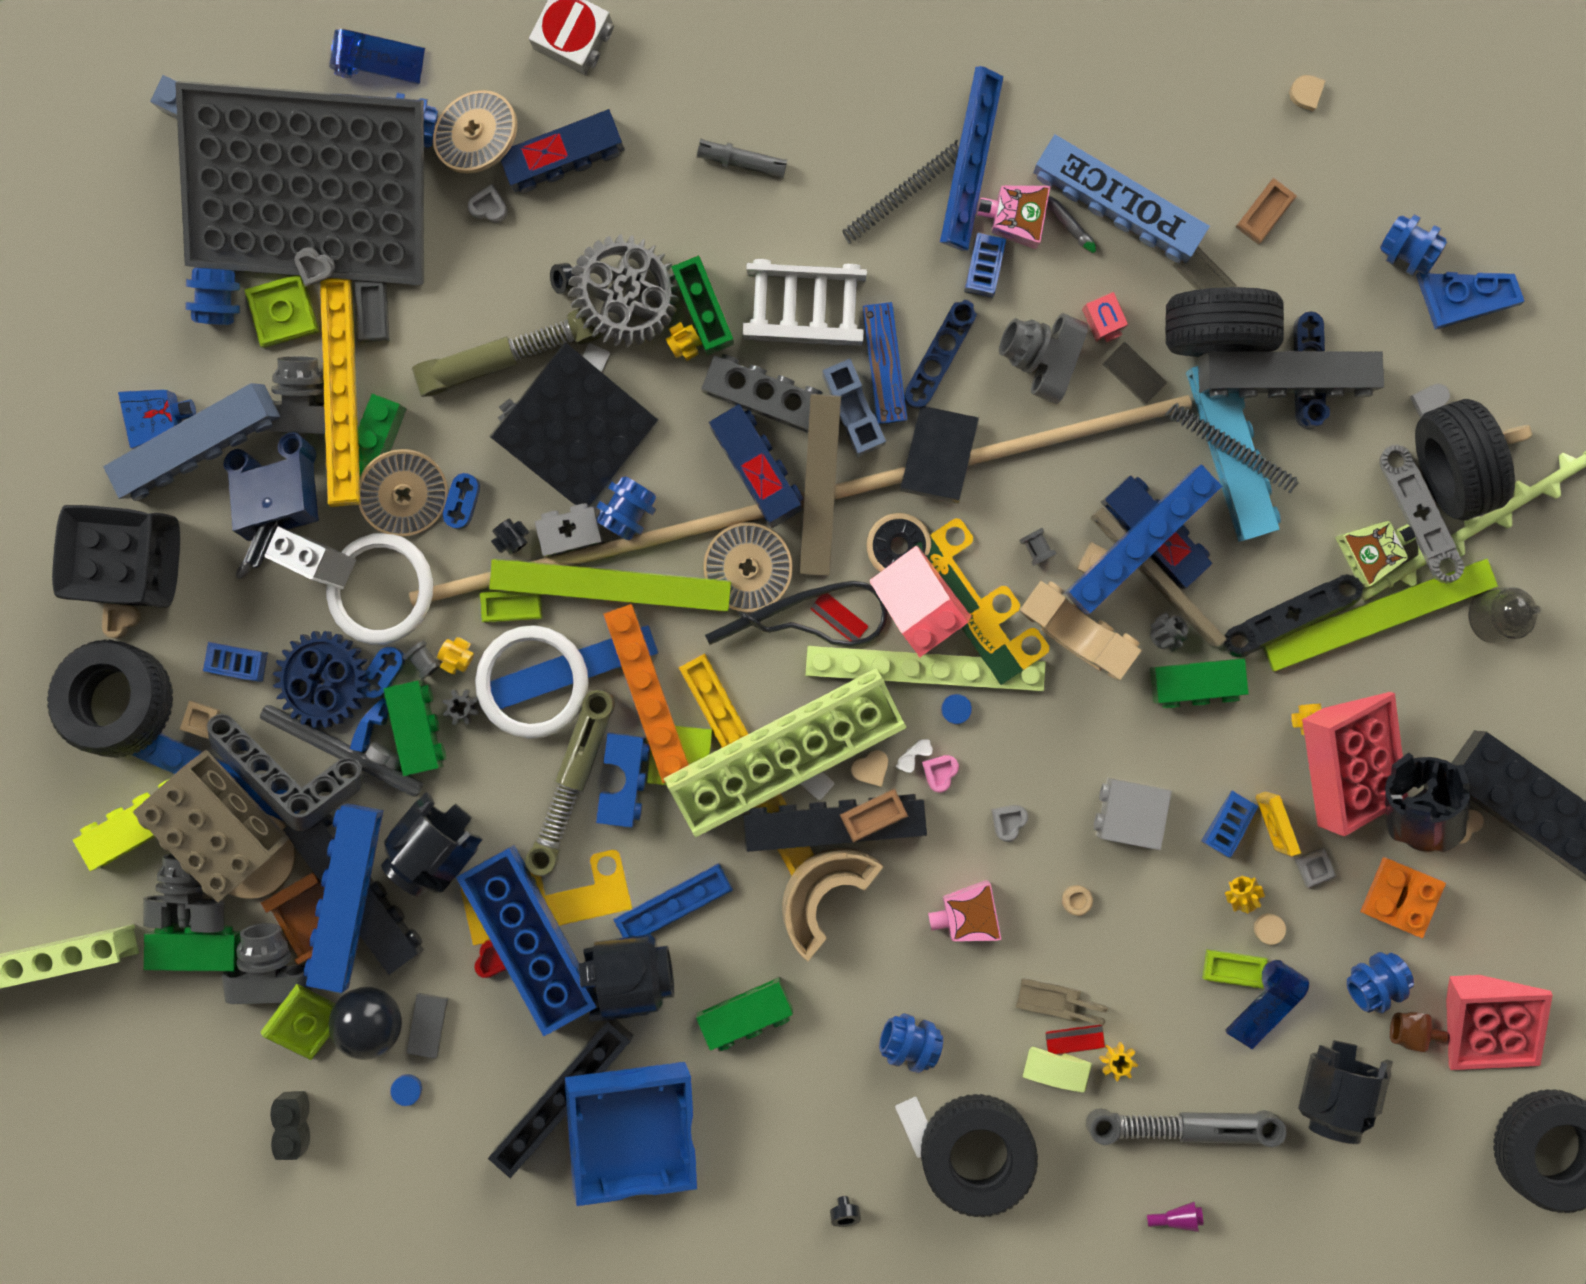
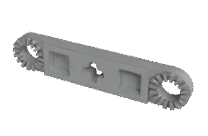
[1379,444,1464,584]

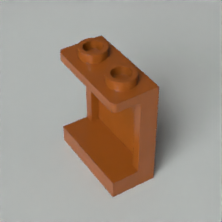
[261,872,325,965]

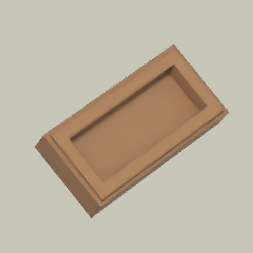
[1235,178,1297,245]
[840,789,908,843]

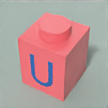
[1082,292,1128,343]

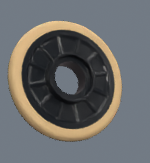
[867,513,931,572]

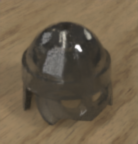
[1468,587,1541,643]

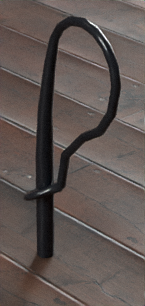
[705,581,888,647]

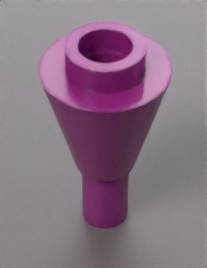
[1147,1201,1204,1232]

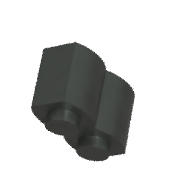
[270,1091,310,1160]

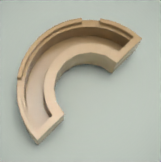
[1020,581,1142,681]
[782,848,883,961]

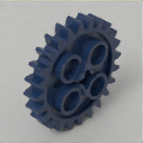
[273,631,371,728]

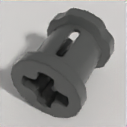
[1019,528,1057,566]
[403,640,442,680]

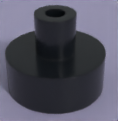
[550,263,575,294]
[830,1196,861,1227]

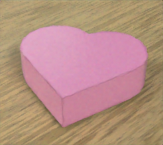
[922,755,959,793]

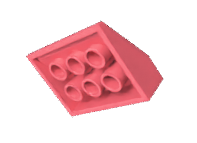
[1302,692,1408,837]

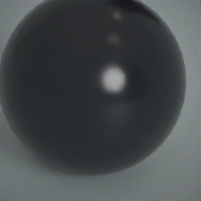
[328,987,402,1060]

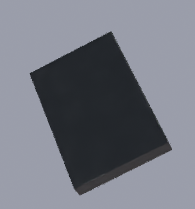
[900,406,979,504]

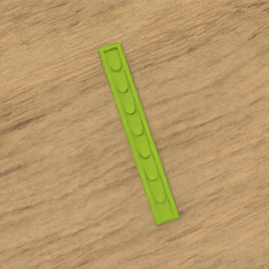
[1264,558,1498,671]
[489,559,731,611]

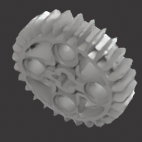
[568,234,679,347]

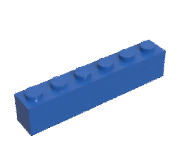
[1064,464,1223,615]
[304,803,384,993]

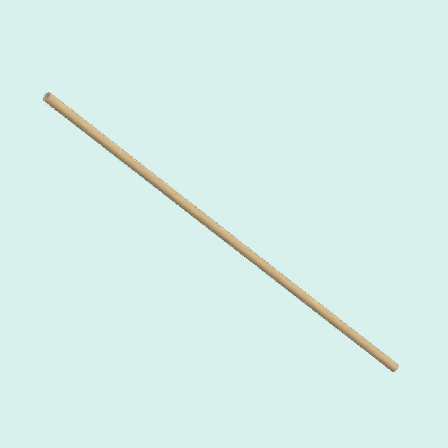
[409,395,1192,606]

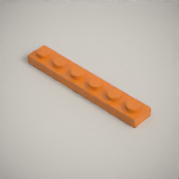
[603,604,689,783]

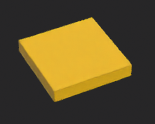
[1255,791,1301,857]

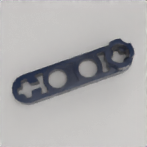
[904,299,977,409]
[1294,311,1330,429]

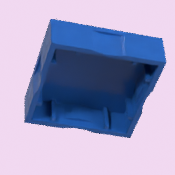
[565,1062,697,1206]

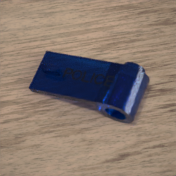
[329,29,425,84]
[1225,959,1310,1049]

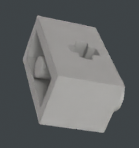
[534,503,604,557]

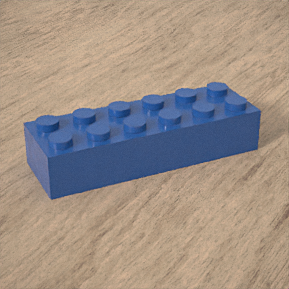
[456,845,599,1037]

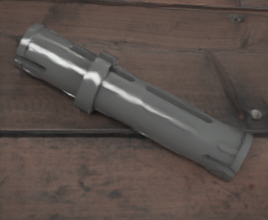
[696,138,788,179]

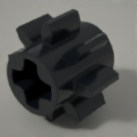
[491,518,529,556]

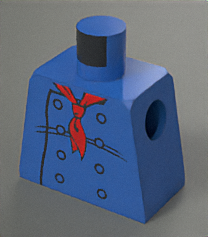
[118,390,196,449]

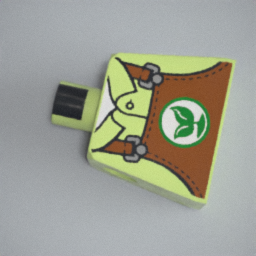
[1335,521,1416,587]

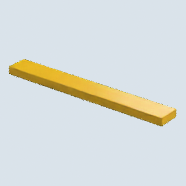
[320,278,361,507]
[679,653,814,876]

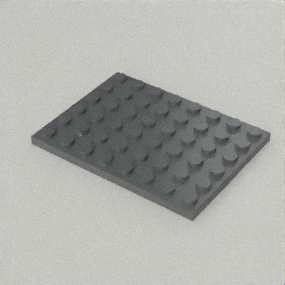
[175,81,424,285]

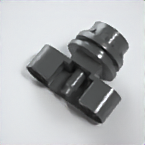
[999,313,1088,404]
[265,356,325,434]
[143,853,224,933]
[222,923,312,1004]

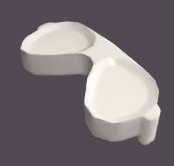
[896,739,933,772]

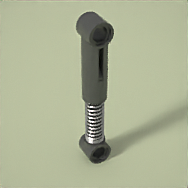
[1086,1108,1287,1147]

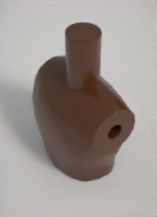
[1390,1012,1448,1053]

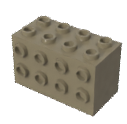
[133,750,289,902]

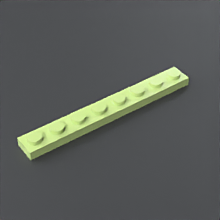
[805,646,1046,691]

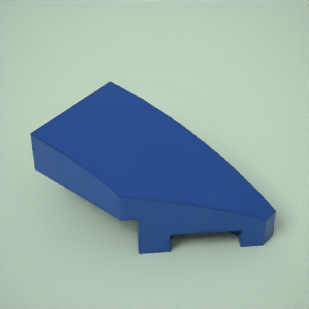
[350,698,389,752]

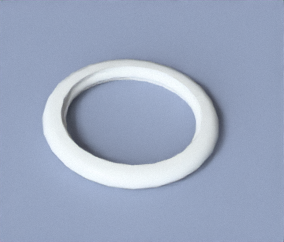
[326,533,433,645]
[475,625,589,739]

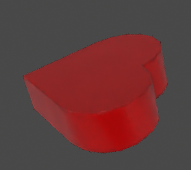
[474,939,507,978]

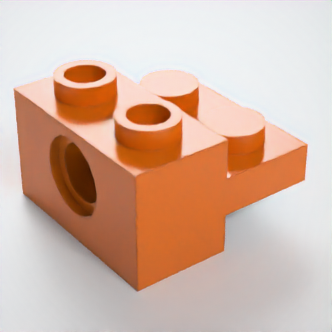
[1360,857,1446,939]

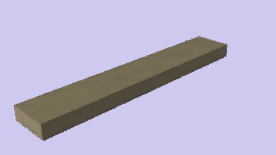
[800,394,841,576]
[1091,508,1226,647]

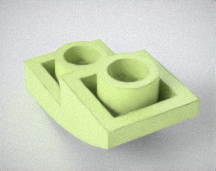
[1023,1046,1092,1093]

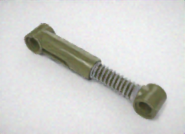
[412,306,604,397]
[525,690,615,876]

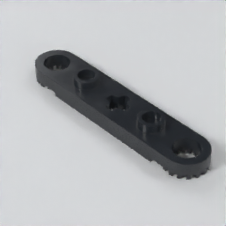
[1224,574,1363,657]

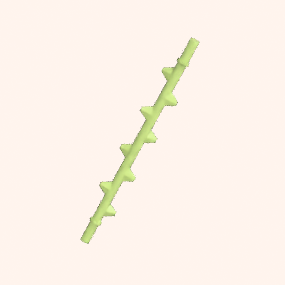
[1361,451,1586,602]

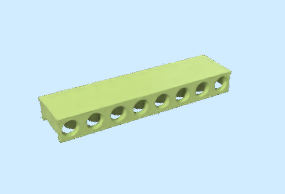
[663,668,907,838]
[0,924,139,988]

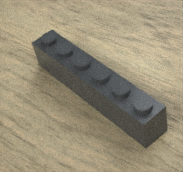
[1198,351,1384,398]

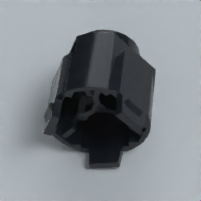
[1385,753,1470,852]
[381,792,483,897]
[579,934,675,1022]
[1298,1040,1393,1144]

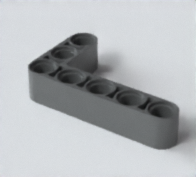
[207,714,362,831]

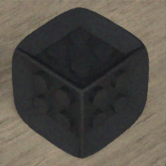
[52,505,181,608]

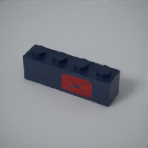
[501,109,625,193]
[709,404,804,529]
[1100,475,1213,589]

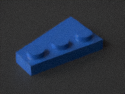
[1416,272,1525,330]

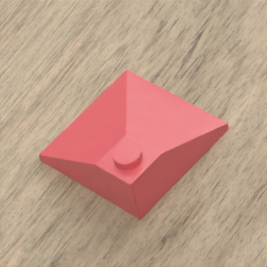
[1446,975,1553,1070]

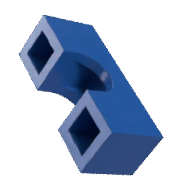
[596,732,650,828]

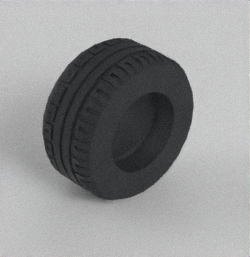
[1165,287,1284,357]
[1415,399,1515,521]
[47,639,173,758]
[1493,1089,1586,1213]
[921,1094,1038,1218]

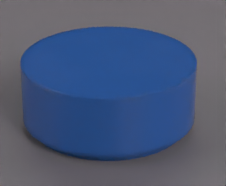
[941,694,972,724]
[390,1074,422,1106]

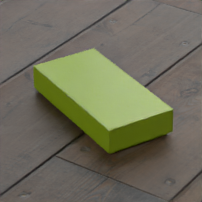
[480,591,543,623]
[1202,949,1268,989]

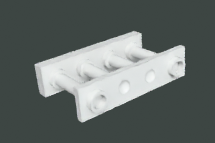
[743,259,867,346]

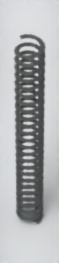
[842,140,959,244]
[1165,403,1299,493]

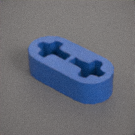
[443,473,480,529]
[361,647,405,698]

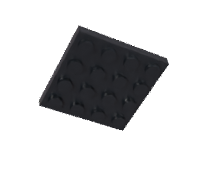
[489,343,659,507]

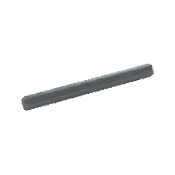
[260,705,424,797]

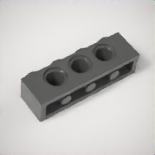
[701,354,823,433]

